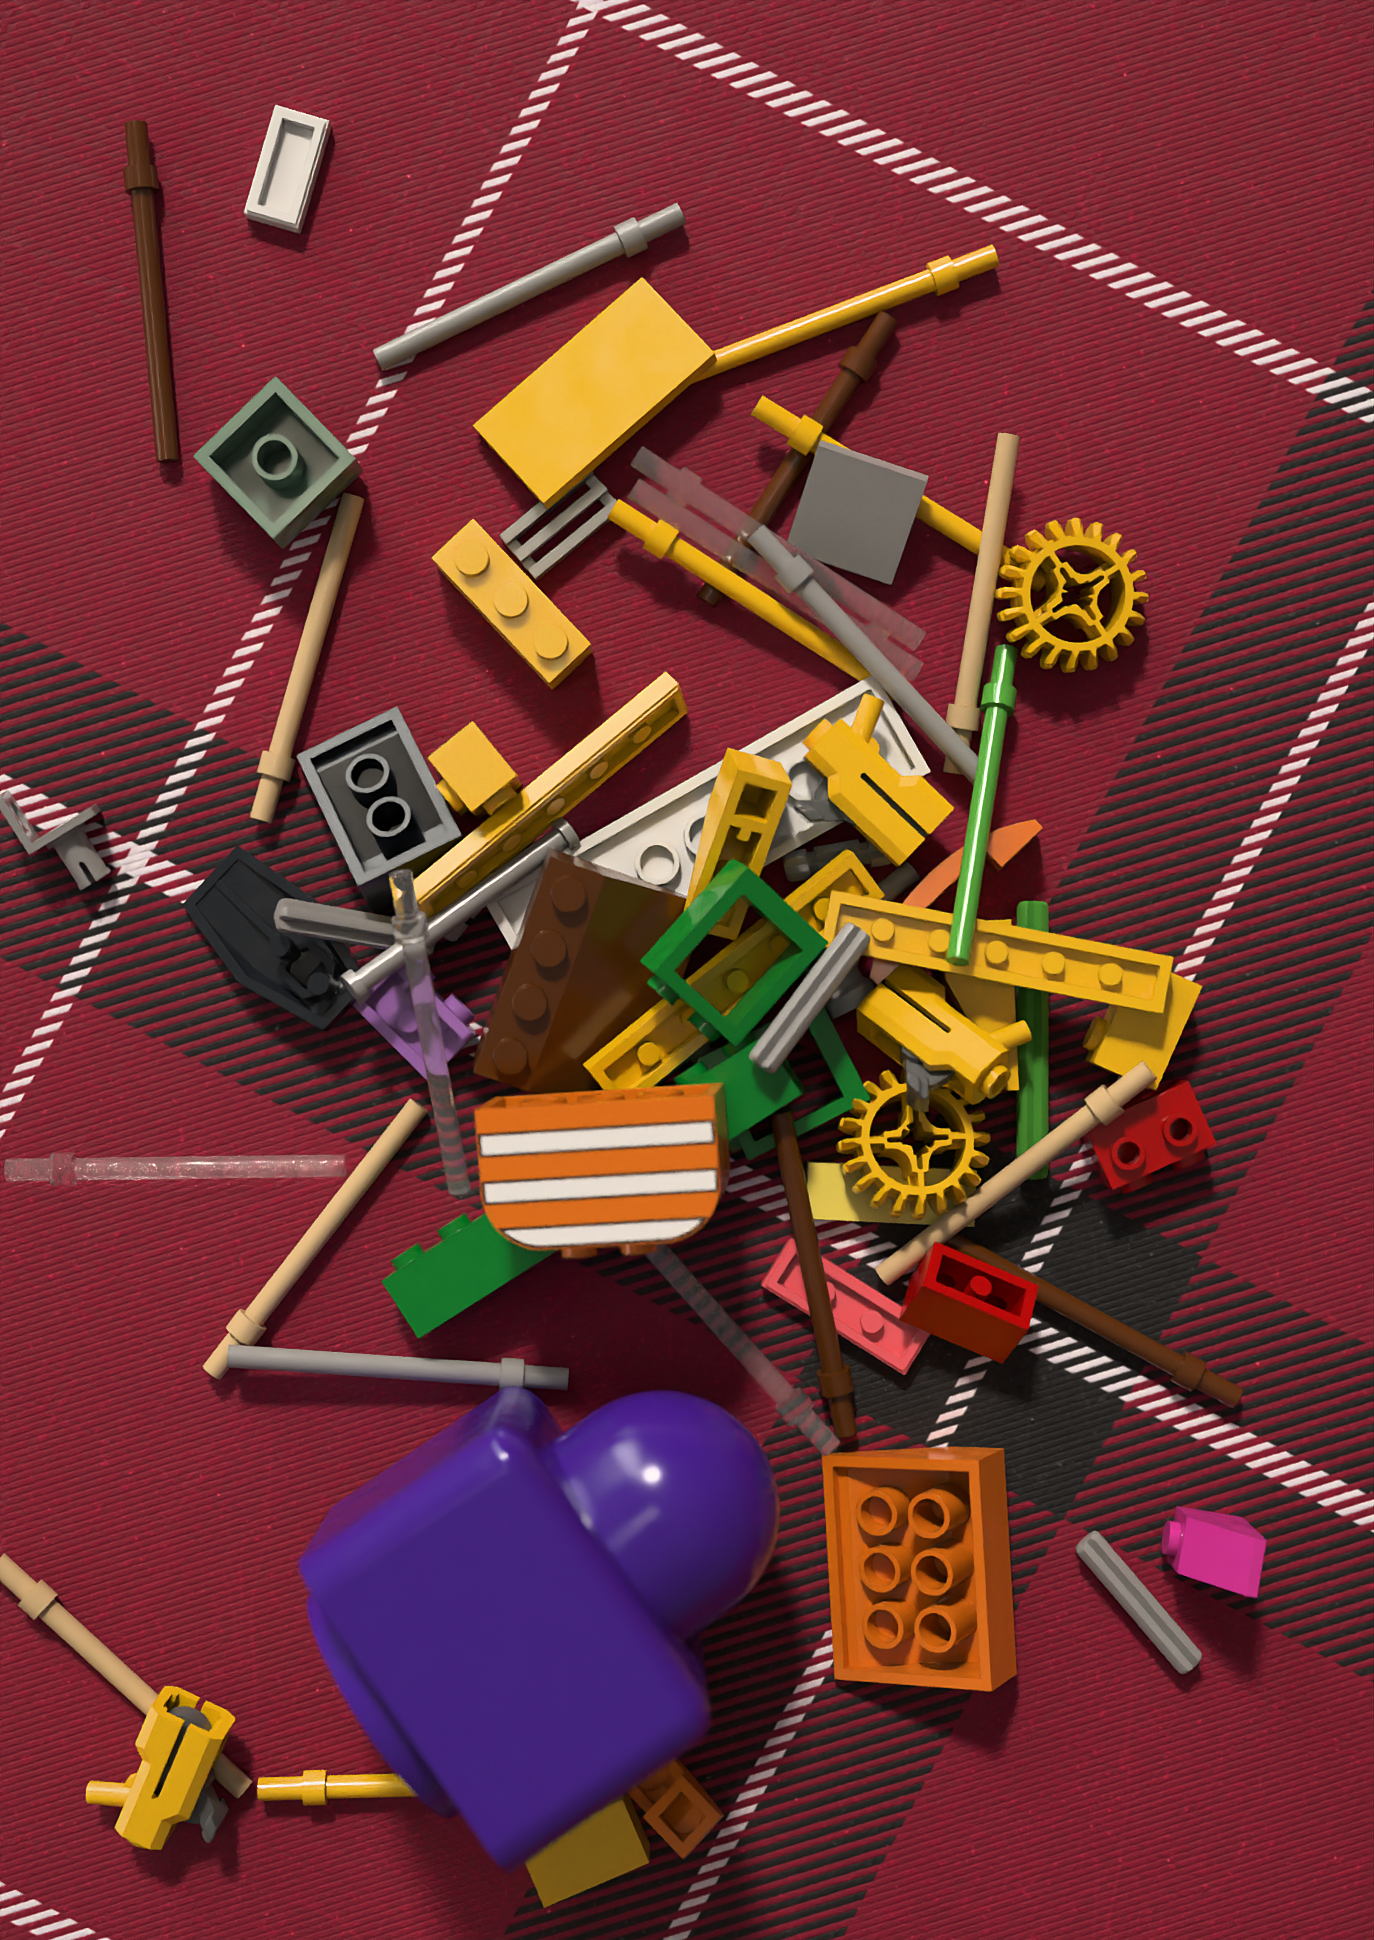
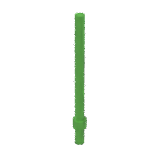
[946,644,1018,966]

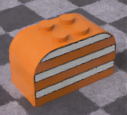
[475,1082,730,1258]

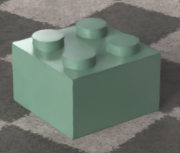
[193,376,363,549]

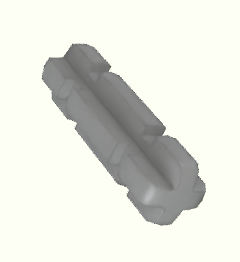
[783,838,891,882]

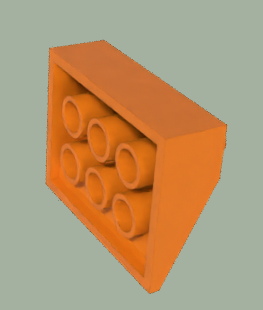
[822,1447,1017,1692]

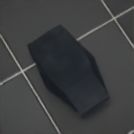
[182,845,361,1032]

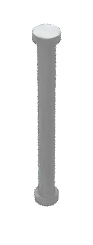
[340,817,580,1004]

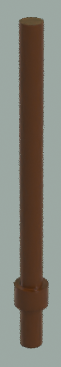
[123,120,179,463]
[696,311,898,608]
[769,1108,857,1438]
[943,1233,1243,1408]

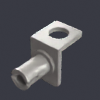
[0,790,111,890]

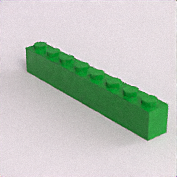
[381,1031,805,1339]

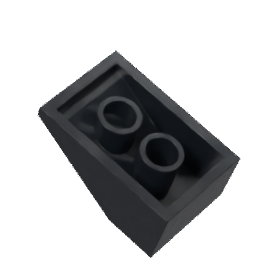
[296,706,464,915]

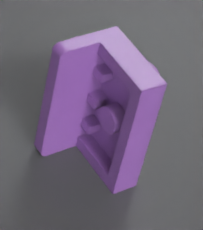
[353,957,477,1081]

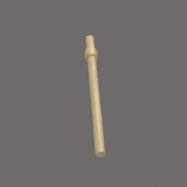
[943,433,1021,775]
[250,493,364,824]
[875,1061,1157,1286]
[203,1098,428,1380]
[0,1553,252,1798]

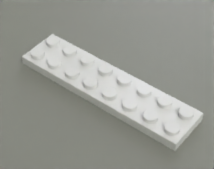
[487,675,931,950]

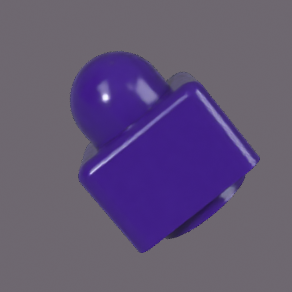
[299,1386,780,1873]

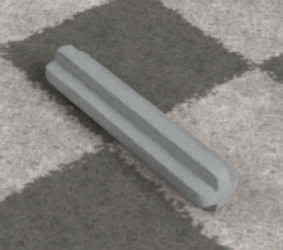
[273,898,437,957]
[749,922,871,1074]
[1075,1531,1202,1674]

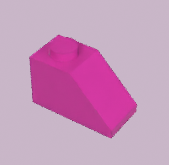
[1162,1506,1267,1598]

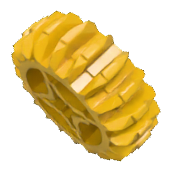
[995,518,1149,673]
[836,1068,990,1220]

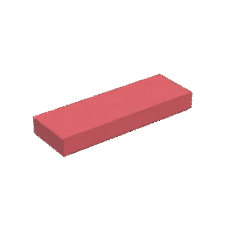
[761,1236,930,1375]

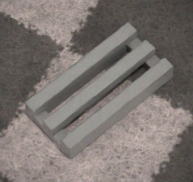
[499,471,617,581]

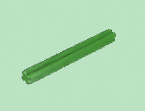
[1016,901,1049,1180]

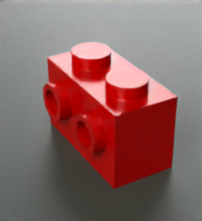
[1082,1079,1216,1194]
[899,1242,1039,1364]

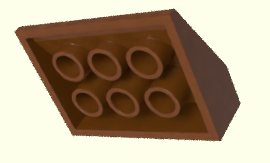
[473,847,693,1094]

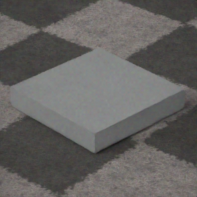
[785,440,929,585]

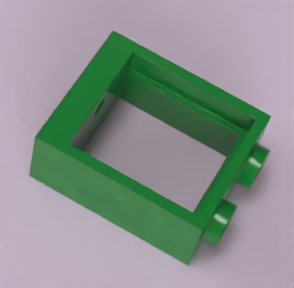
[639,858,829,1047]
[697,1007,870,1161]

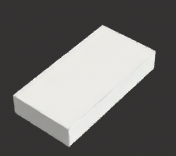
[244,105,332,234]

